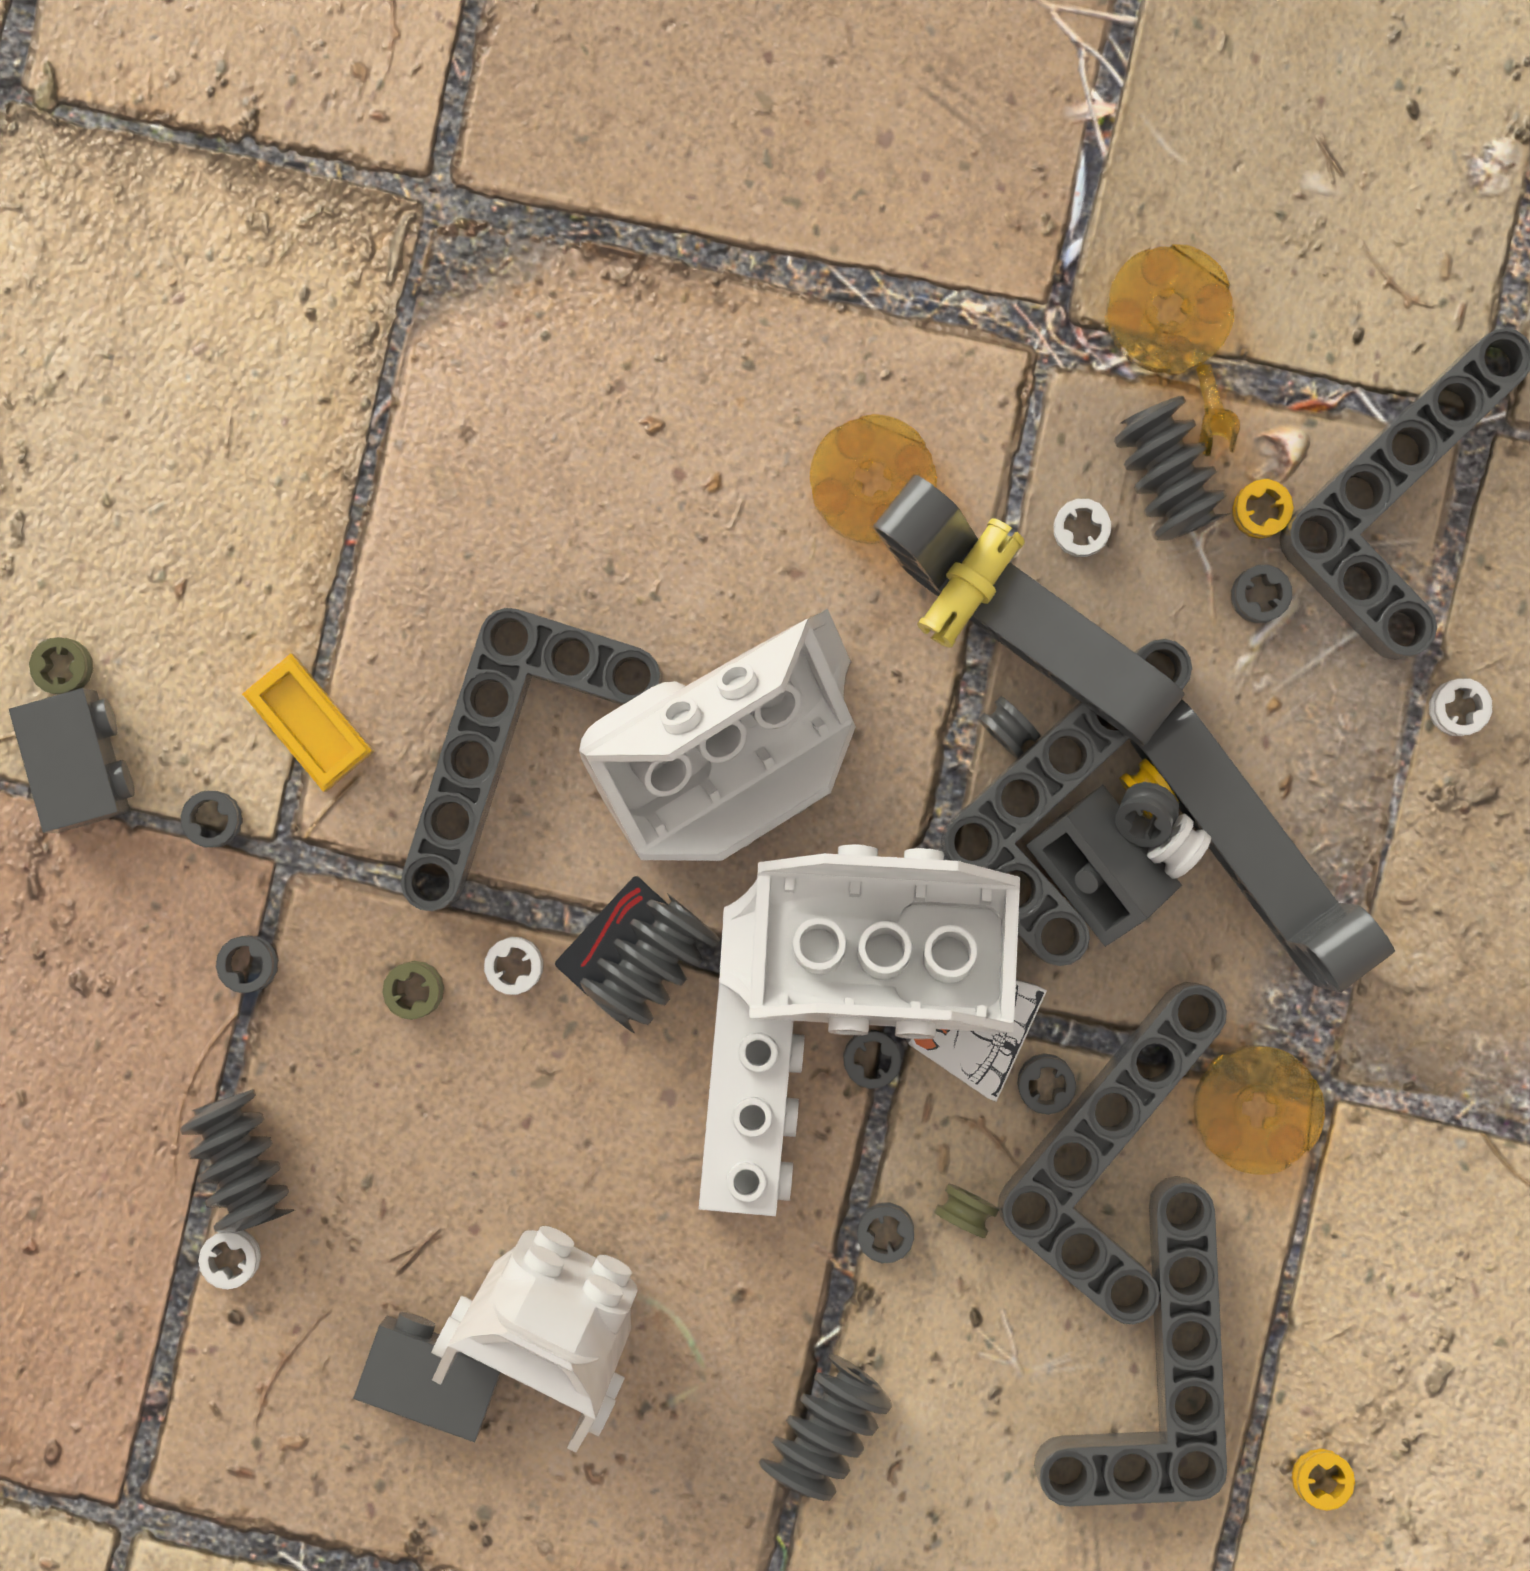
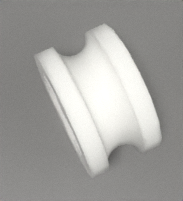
[1054,498,1111,557]
[1429,679,1492,736]
[1147,814,1211,879]
[484,937,543,995]
[198,1230,261,1290]

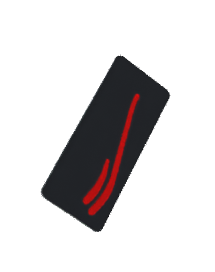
[555,876,669,996]

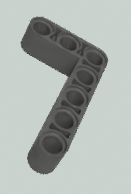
[1279,328,1530,660]
[873,474,1185,746]
[401,608,662,911]
[941,639,1192,966]
[1129,699,1395,993]
[998,982,1227,1325]
[1034,1176,1227,1507]

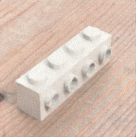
[699,983,805,1216]

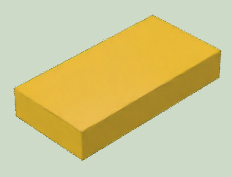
[242,653,375,792]

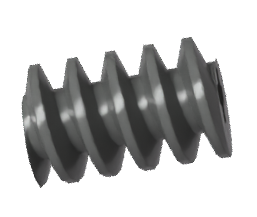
[1114,396,1231,541]
[580,893,720,1033]
[180,1089,295,1232]
[759,1354,892,1501]

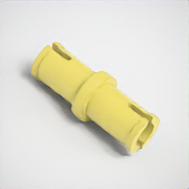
[917,518,1025,648]

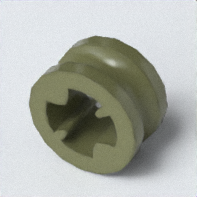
[29,637,93,694]
[382,961,444,1020]
[934,1183,1000,1238]

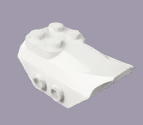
[579,609,856,861]
[719,845,1020,1039]
[431,1226,638,1452]

